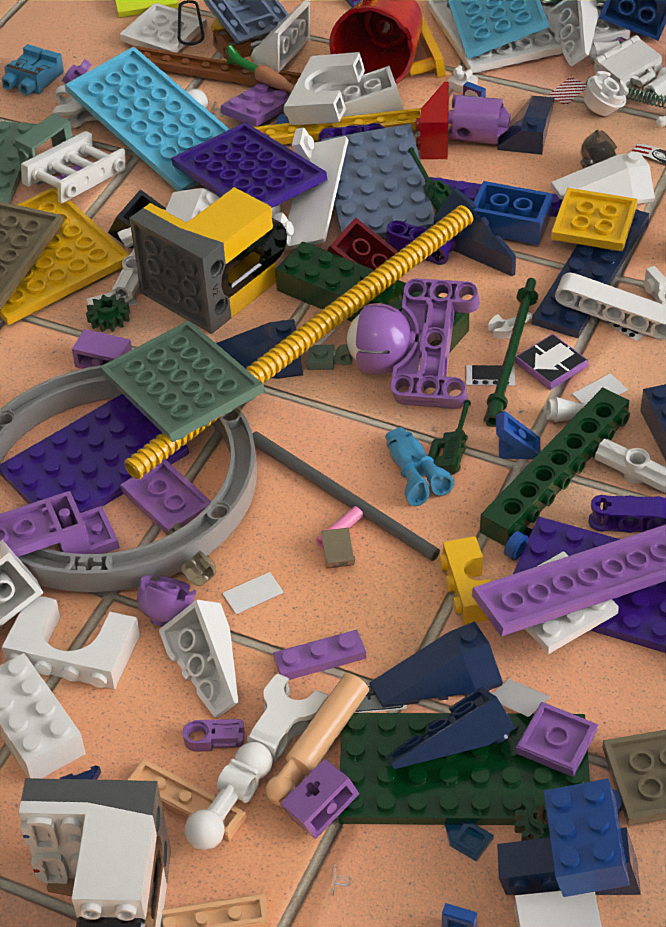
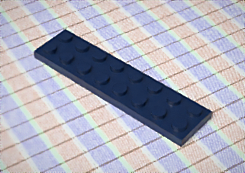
[532,209,649,338]

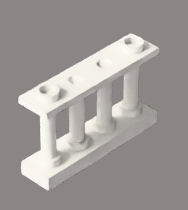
[21,131,125,204]

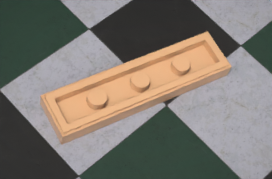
[127,759,247,841]
[136,893,270,927]

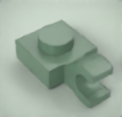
[307,344,352,370]

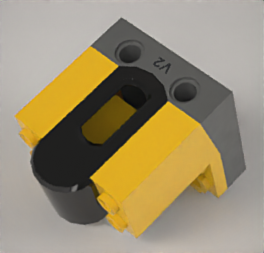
[129,187,287,334]

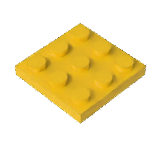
[551,188,638,251]

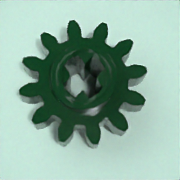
[86,294,130,332]
[514,793,550,841]

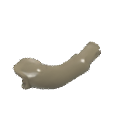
[166,522,216,586]

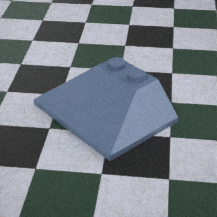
[204,0,288,44]

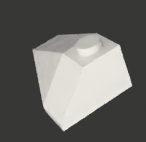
[548,0,598,66]
[551,152,655,204]
[159,600,238,718]

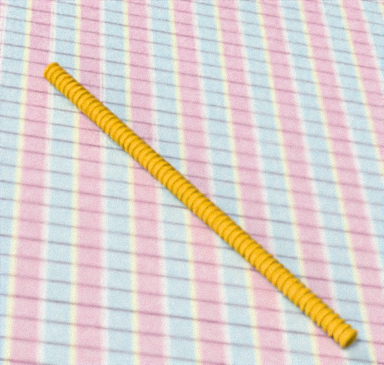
[124,205,473,480]

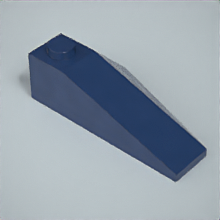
[497,96,555,155]
[434,188,516,276]
[216,319,303,379]
[369,621,503,708]
[385,687,515,769]

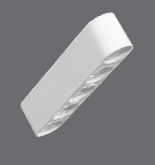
[555,273,666,340]

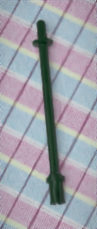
[484,278,539,427]

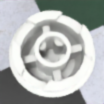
[584,71,629,116]

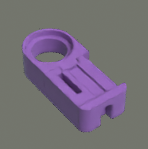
[183,719,245,752]

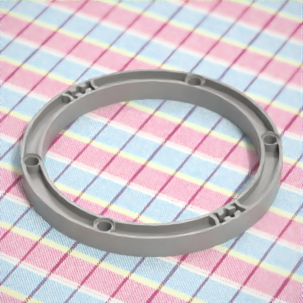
[0,365,257,592]

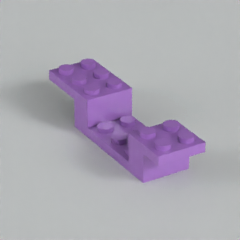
[0,491,120,557]

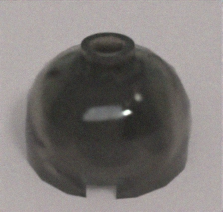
[580,129,617,169]

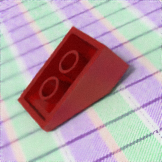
[416,82,449,159]

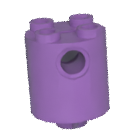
[448,94,511,145]

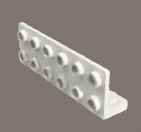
[270,127,348,251]

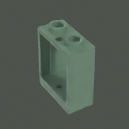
[15,113,73,185]

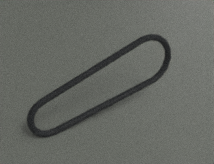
[177,0,205,46]

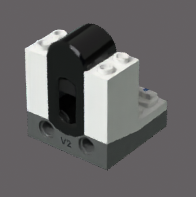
[19,778,171,927]

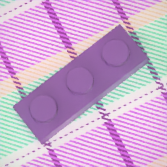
[273,630,366,680]

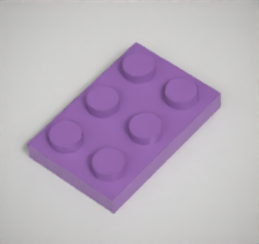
[220,83,290,127]
[121,460,211,534]

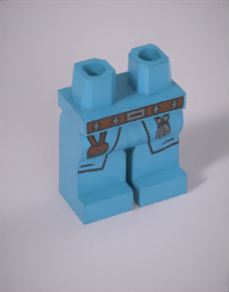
[2,44,64,96]

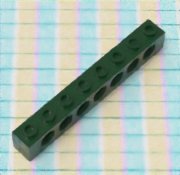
[480,387,630,546]

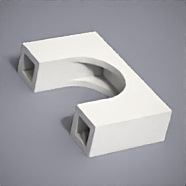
[284,52,365,125]
[2,596,140,690]

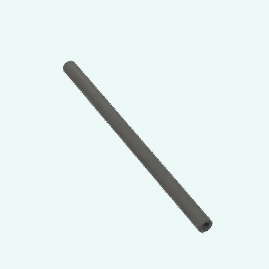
[253,431,440,561]

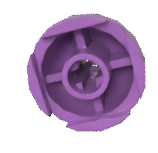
[137,575,196,626]

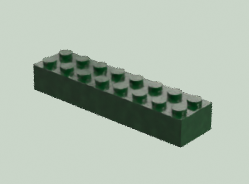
[275,241,469,353]

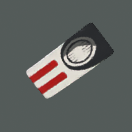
[631,144,666,165]

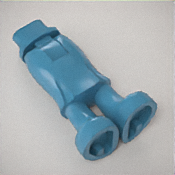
[385,427,454,506]

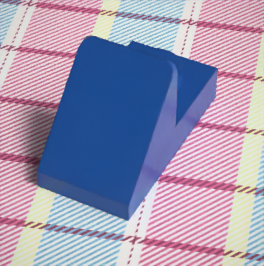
[496,410,541,459]

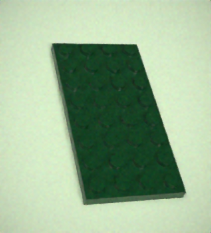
[338,713,590,825]

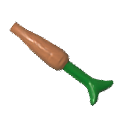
[226,44,295,93]

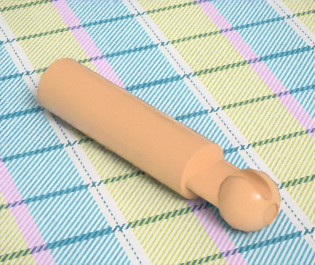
[266,673,369,806]

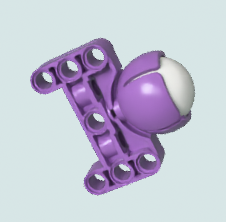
[347,278,480,409]

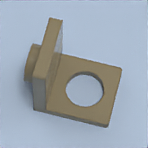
[321,527,355,569]

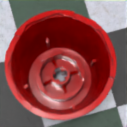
[329,0,423,84]

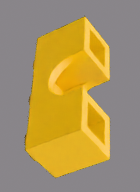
[439,536,491,625]

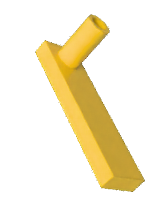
[409,15,446,78]

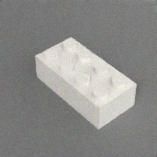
[0,653,86,779]

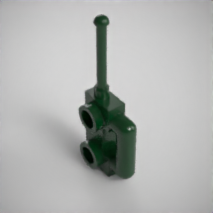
[408,147,452,212]
[428,400,471,475]

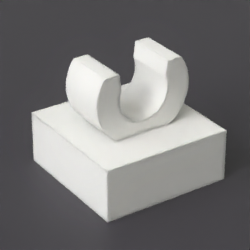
[447,65,478,94]

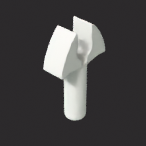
[488,312,532,339]

